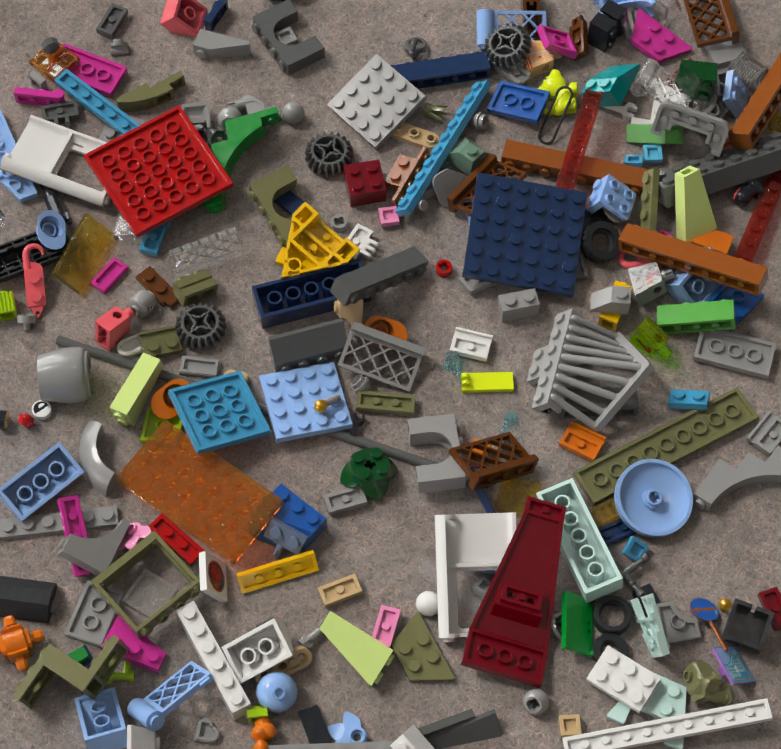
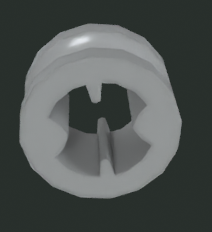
[331,214,347,232]

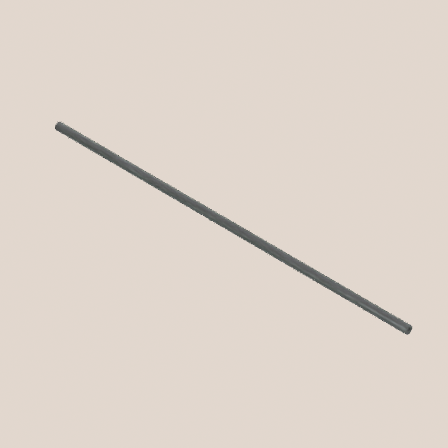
[56,335,488,489]

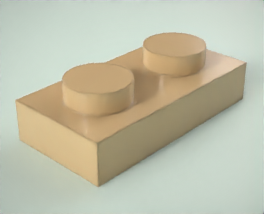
[317,573,363,608]

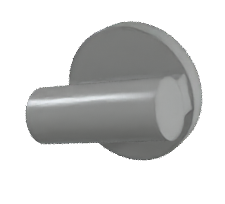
[110,39,129,56]

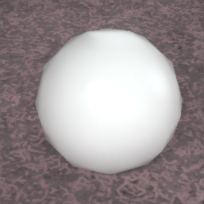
[416,591,438,616]

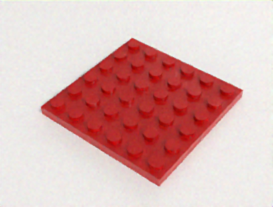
[83,105,234,238]

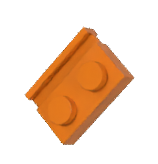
[559,421,606,462]

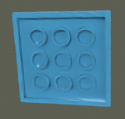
[168,370,271,455]

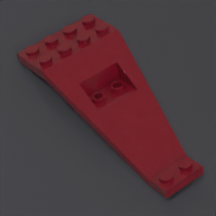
[461,496,567,688]

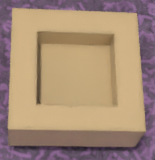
[558,714,582,738]

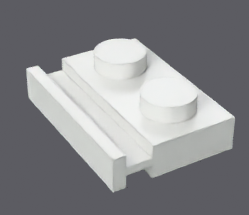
[449,327,493,362]

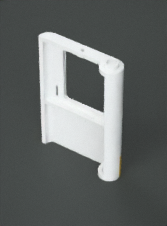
[0,115,111,207]
[435,512,516,642]

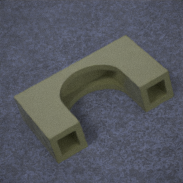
[248,165,326,247]

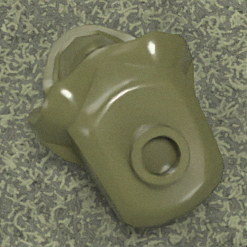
[683,660,734,707]

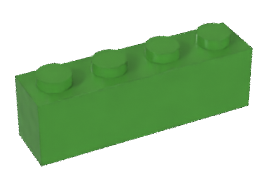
[657,299,736,335]

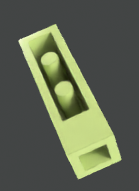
[675,166,717,242]
[110,353,164,426]
[319,611,395,686]

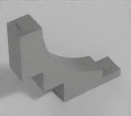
[693,445,781,512]

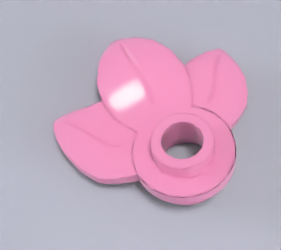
[117,522,152,551]

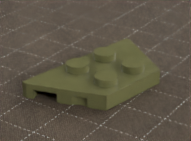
[391,612,455,682]

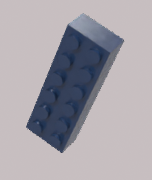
[251,259,371,329]

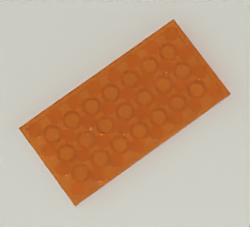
[116,420,284,564]

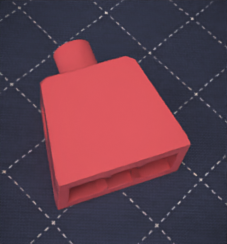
[95,307,135,352]

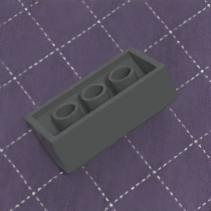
[268,318,349,373]

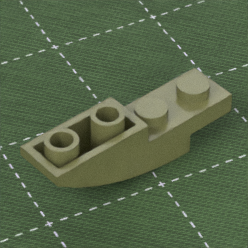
[116,71,185,112]

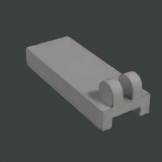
[489,62,532,86]

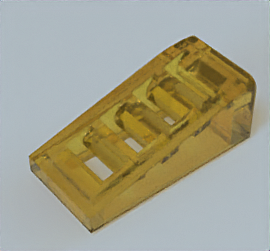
[589,498,620,528]

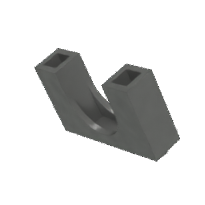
[252,0,325,76]

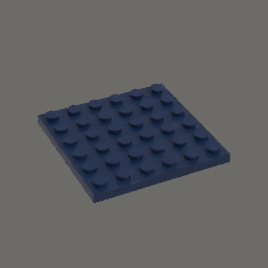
[462,172,587,297]

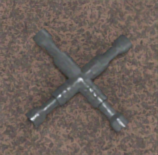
[610,553,650,598]

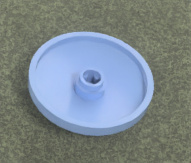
[614,459,693,538]

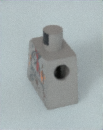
[628,262,675,306]

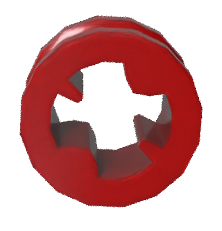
[436,259,452,278]

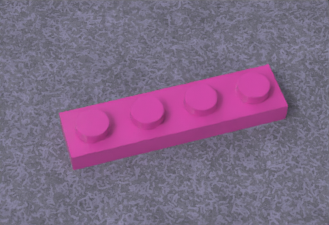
[57,495,92,578]

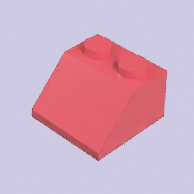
[160,0,207,37]

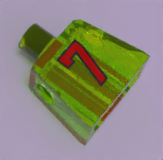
[629,316,673,361]

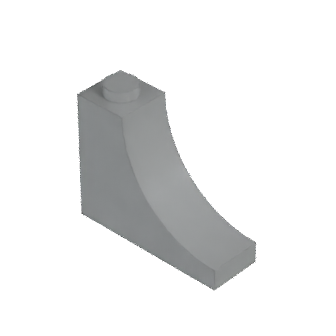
[58,518,131,576]

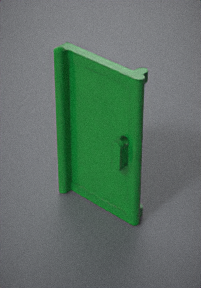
[561,591,594,658]

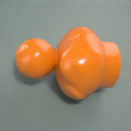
[251,718,277,749]

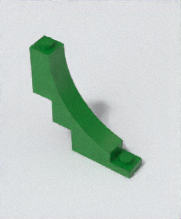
[204,106,282,214]

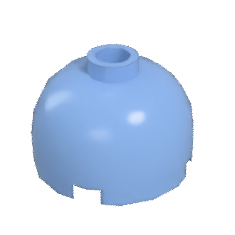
[256,671,298,713]

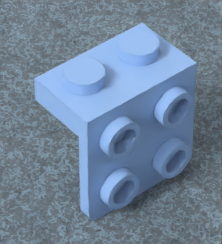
[586,174,636,221]

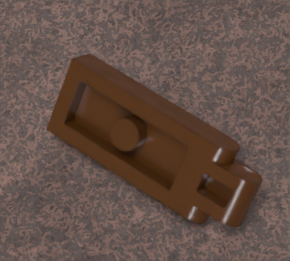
[569,15,589,61]
[136,266,179,309]

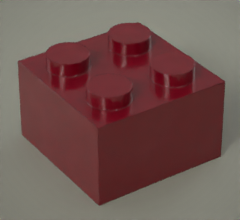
[343,159,387,207]

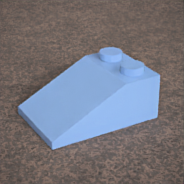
[74,687,127,749]

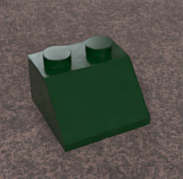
[674,59,718,102]

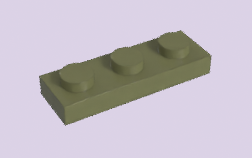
[356,391,416,416]

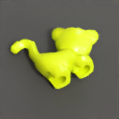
[538,69,578,123]

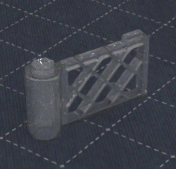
[629,58,702,110]

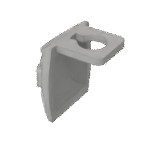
[182,102,211,131]

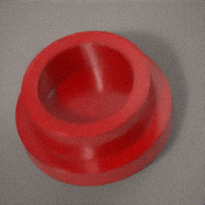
[17,412,36,429]

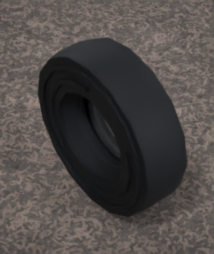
[592,633,629,663]

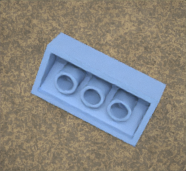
[0,442,84,521]

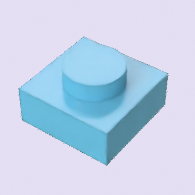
[642,144,663,164]

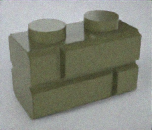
[173,269,218,307]

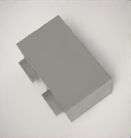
[497,288,540,322]

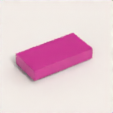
[90,257,129,295]

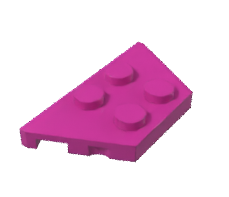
[630,8,693,64]

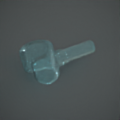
[499,411,517,435]

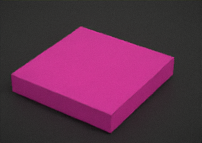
[537,24,578,59]

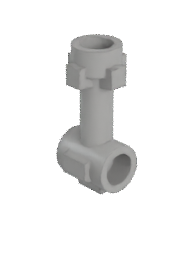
[298,619,325,649]

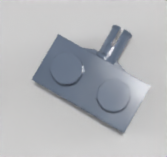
[263,517,308,558]

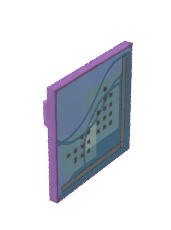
[712,646,755,685]

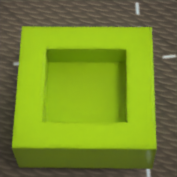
[247,706,269,724]

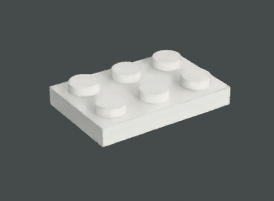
[586,645,661,713]

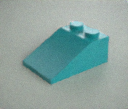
[581,64,641,107]

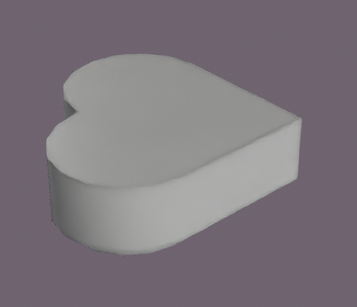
[194,718,220,744]

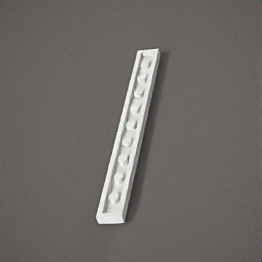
[562,698,773,749]

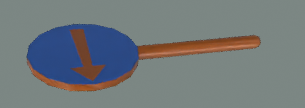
[690,598,728,652]

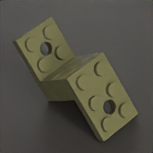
[13,635,130,709]

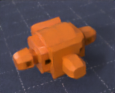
[0,615,45,672]

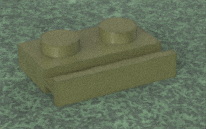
[137,325,182,358]

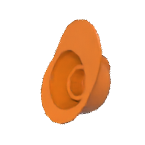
[364,316,408,351]
[151,379,190,419]

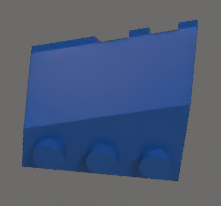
[243,483,327,554]

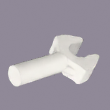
[603,102,638,120]

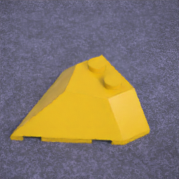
[281,202,360,279]

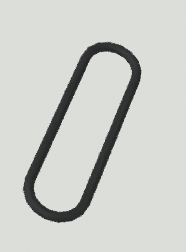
[538,86,573,145]

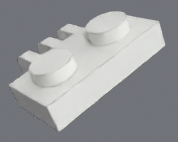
[348,223,380,261]

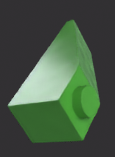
[626,124,684,144]

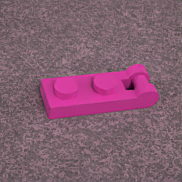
[13,87,66,106]

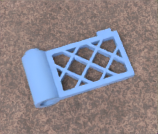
[476,9,546,50]
[127,661,214,731]

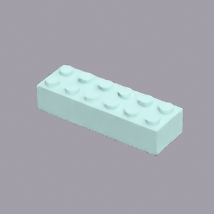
[536,478,623,603]

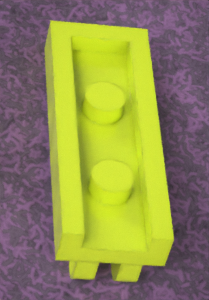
[461,372,514,393]

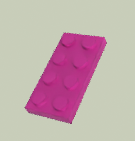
[47,43,128,98]

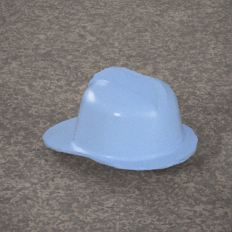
[36,210,66,250]

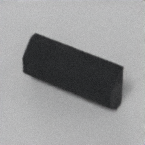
[0,232,66,283]
[0,576,57,624]

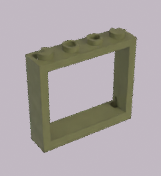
[91,531,200,639]

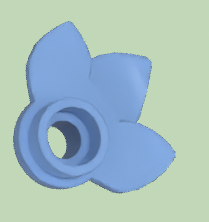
[327,712,367,743]

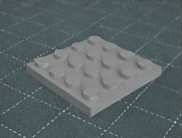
[327,54,427,150]

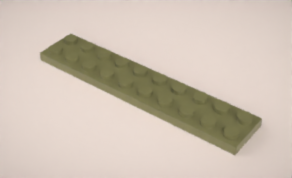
[573,387,759,506]

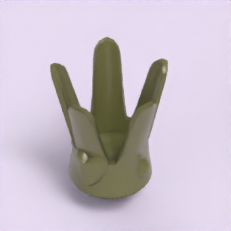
[420,103,448,124]

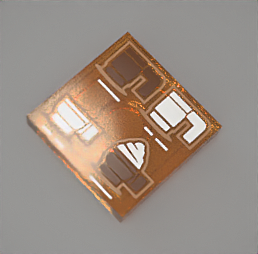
[29,43,80,83]

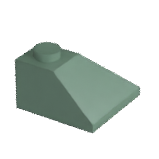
[445,135,491,175]

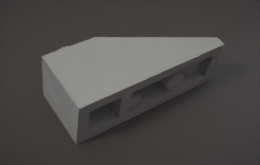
[193,29,251,59]

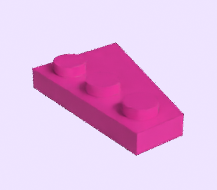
[101,616,166,674]

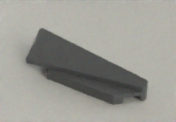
[417,709,502,749]

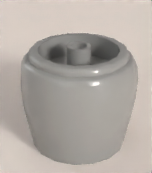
[37,347,93,404]

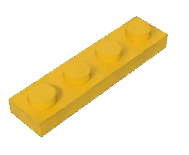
[236,550,319,594]

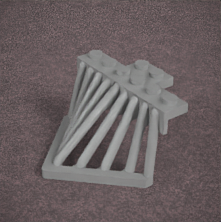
[527,308,654,432]

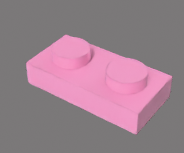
[372,605,401,648]

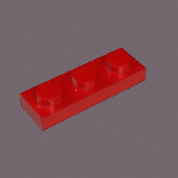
[149,513,205,567]

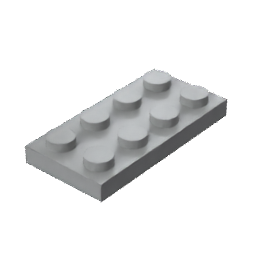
[693,330,776,379]

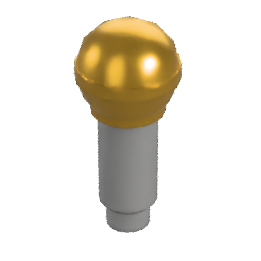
[314,394,341,413]
[718,598,732,614]

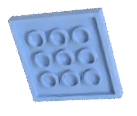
[259,362,352,443]

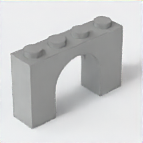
[408,414,469,494]

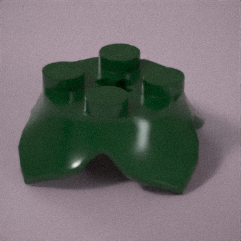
[340,447,397,501]

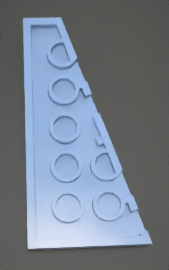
[0,110,38,203]

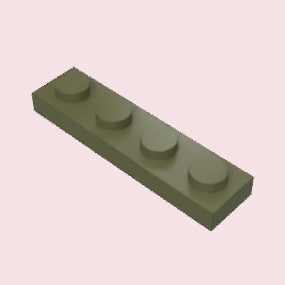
[640,168,660,231]

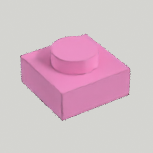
[378,206,399,228]

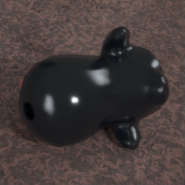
[733,179,764,207]

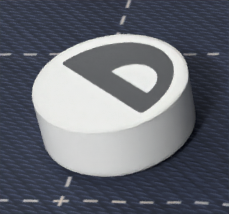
[32,400,52,420]

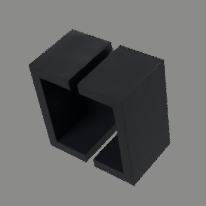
[588,0,627,53]
[721,598,775,654]

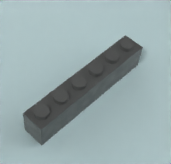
[330,246,429,306]

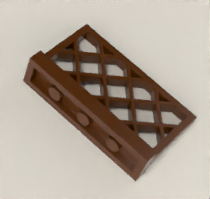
[683,0,740,48]
[447,154,527,216]
[449,432,539,490]

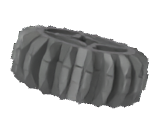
[484,23,532,70]
[305,131,354,178]
[175,301,226,351]

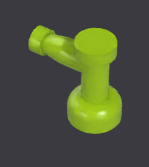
[106,661,135,684]

